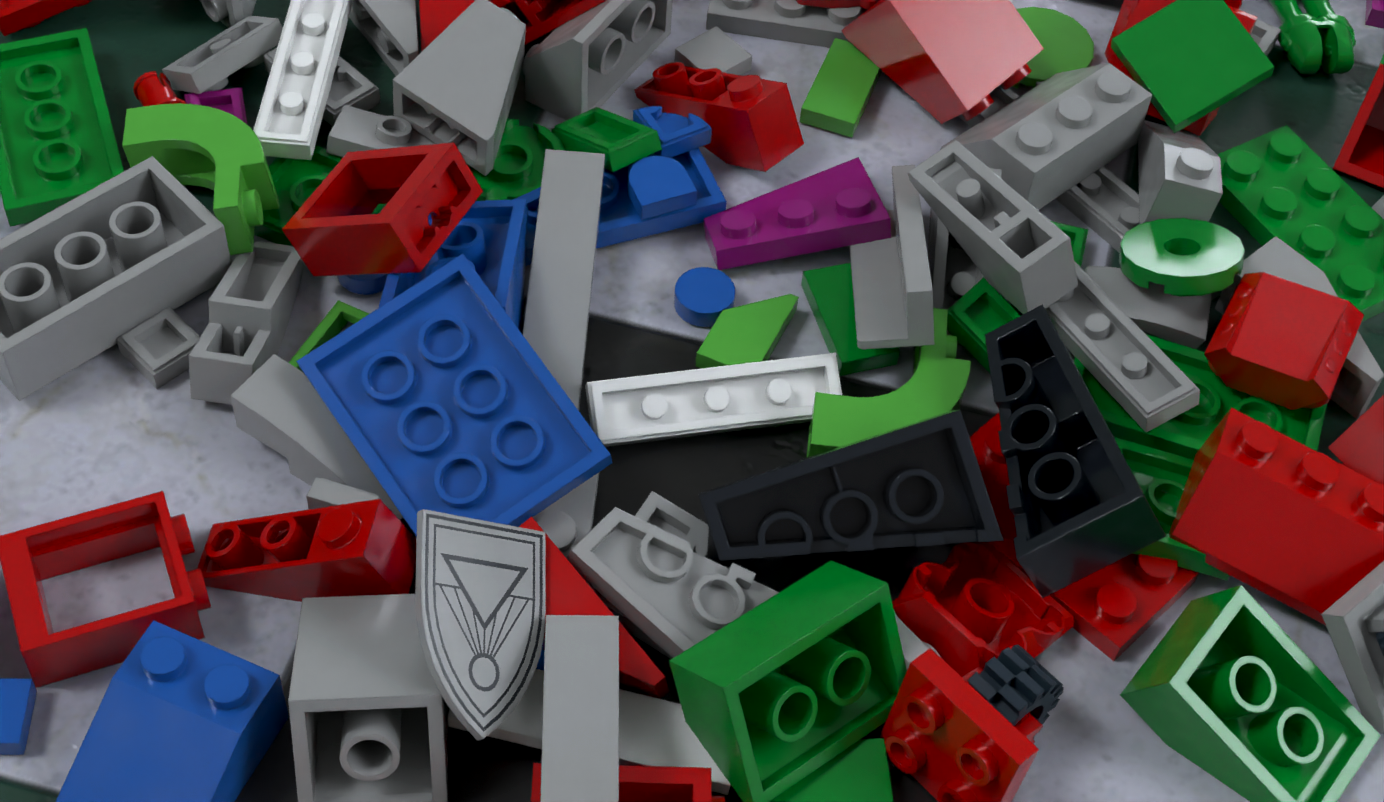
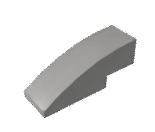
[189,240,305,405]
[230,354,406,525]
[540,615,619,802]

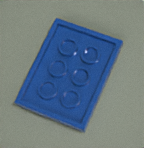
[296,254,613,537]

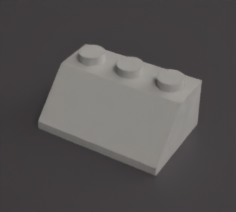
[522,0,673,120]
[940,63,1152,210]

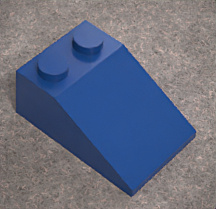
[378,199,528,333]
[55,620,289,802]

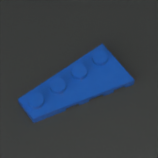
[515,148,727,266]

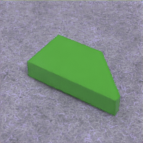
[695,294,799,368]

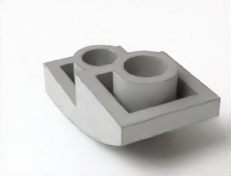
[1084,266,1212,349]

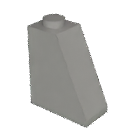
[393,0,526,176]

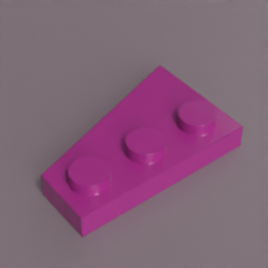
[704,157,891,270]

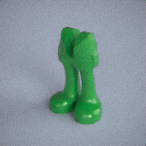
[1268,0,1356,74]

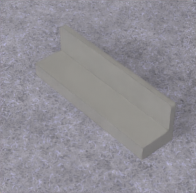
[850,165,934,349]

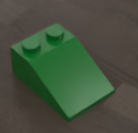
[1120,585,1381,802]

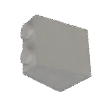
[288,594,448,802]

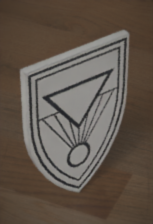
[415,509,546,740]

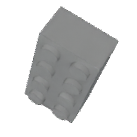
[0,156,232,401]

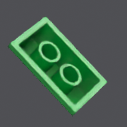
[669,561,907,802]

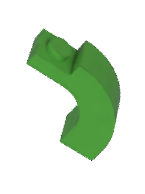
[122,103,279,255]
[806,308,971,458]

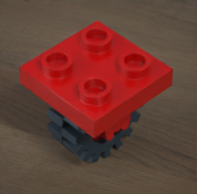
[880,645,1064,802]

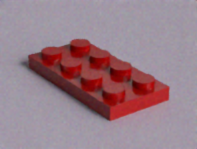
[970,413,1199,661]

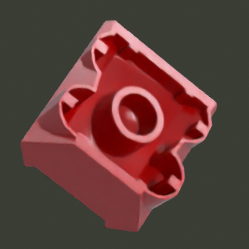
[1204,272,1364,410]
[892,542,1074,677]

